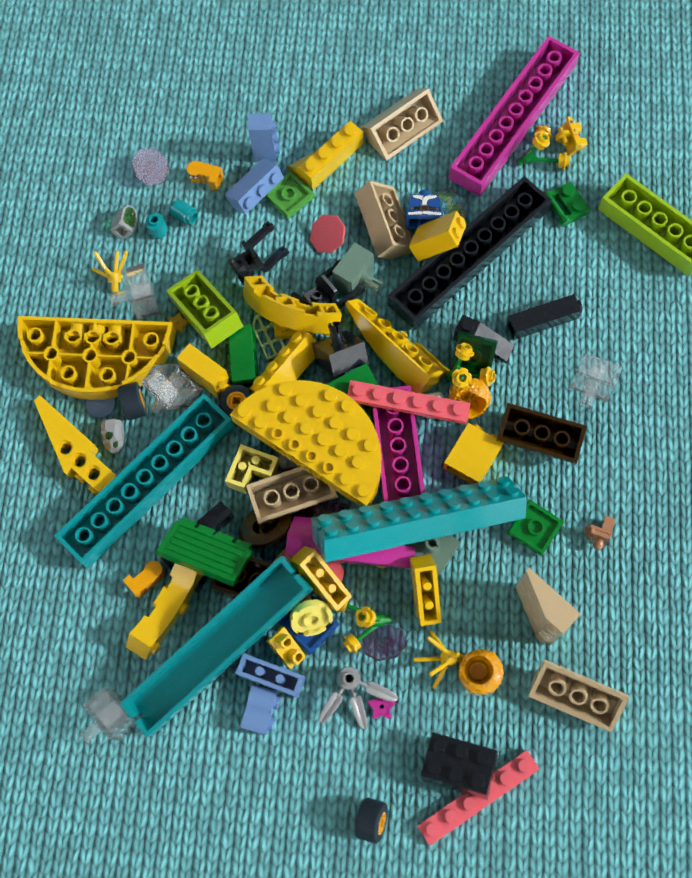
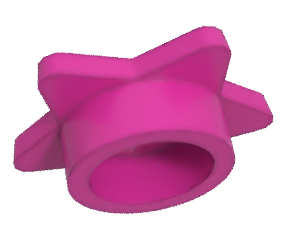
[368,698,396,720]

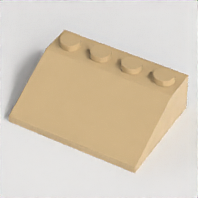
[515,568,581,646]

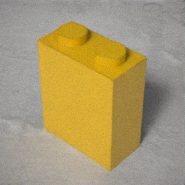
[409,211,466,262]
[177,343,231,399]
[443,423,504,484]

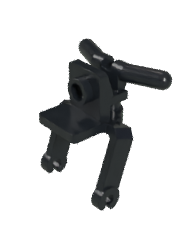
[227,221,289,286]
[290,259,366,309]

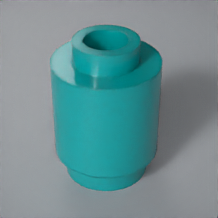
[170,199,199,225]
[146,213,168,239]

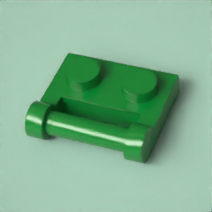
[545,181,591,227]

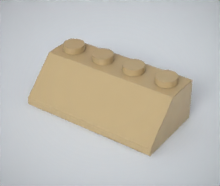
[362,88,443,160]
[355,180,413,259]
[246,467,337,524]
[528,660,630,732]

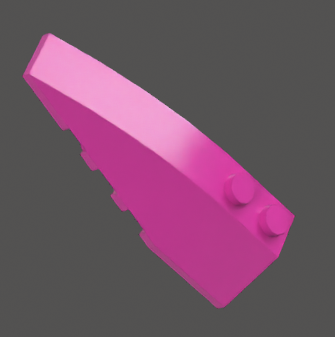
[285,516,416,569]

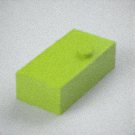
[166,269,244,349]

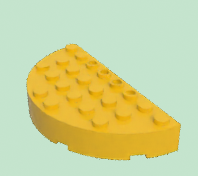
[17,316,177,400]
[230,380,381,507]

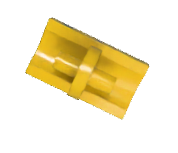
[555,117,587,156]
[266,626,305,669]

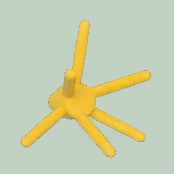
[92,251,142,292]
[413,630,464,689]

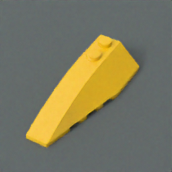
[345,299,449,394]

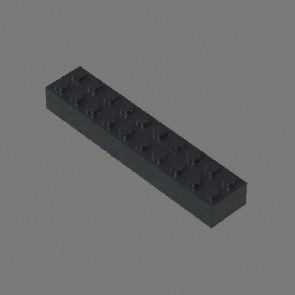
[388,176,552,331]

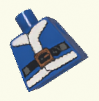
[406,190,443,230]

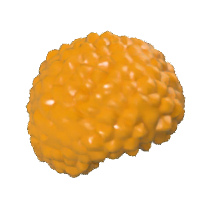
[448,378,491,419]
[458,649,504,695]

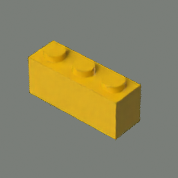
[289,546,352,611]
[410,554,442,626]

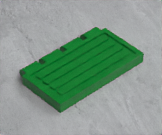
[156,517,252,587]

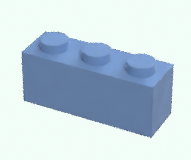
[248,113,280,162]
[225,158,284,215]
[235,653,306,698]

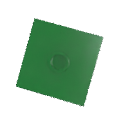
[506,499,564,557]

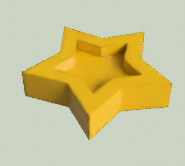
[168,312,189,334]

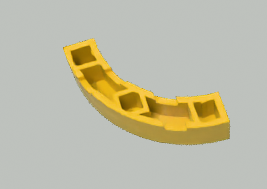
[243,276,342,335]
[125,563,204,660]

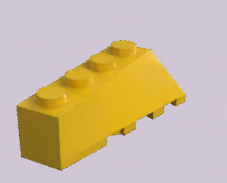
[287,121,364,190]

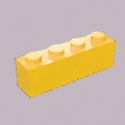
[249,331,317,393]

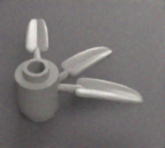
[319,666,398,729]

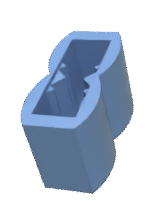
[240,685,281,735]

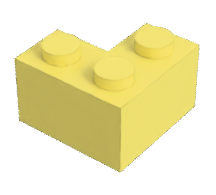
[225,444,280,494]

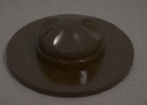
[239,511,292,547]

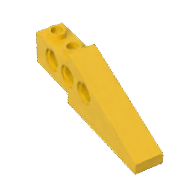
[34,395,116,496]

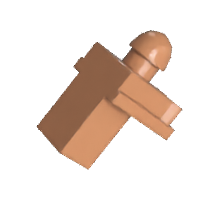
[584,516,616,550]

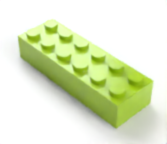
[598,173,692,277]

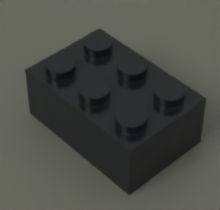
[421,732,498,800]

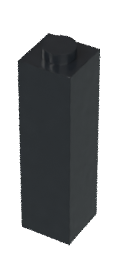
[507,294,583,340]

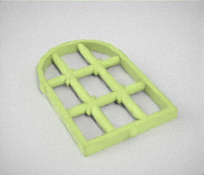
[252,314,291,360]

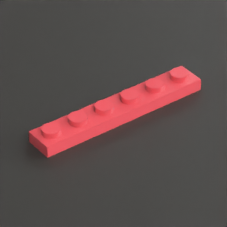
[347,380,470,425]
[417,750,540,846]

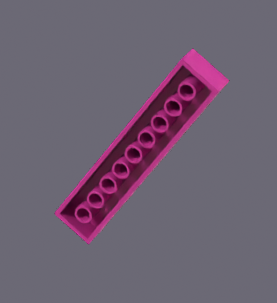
[449,36,580,197]

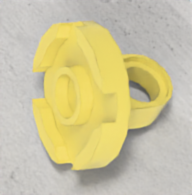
[290,594,333,636]

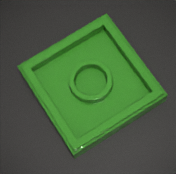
[264,171,315,220]

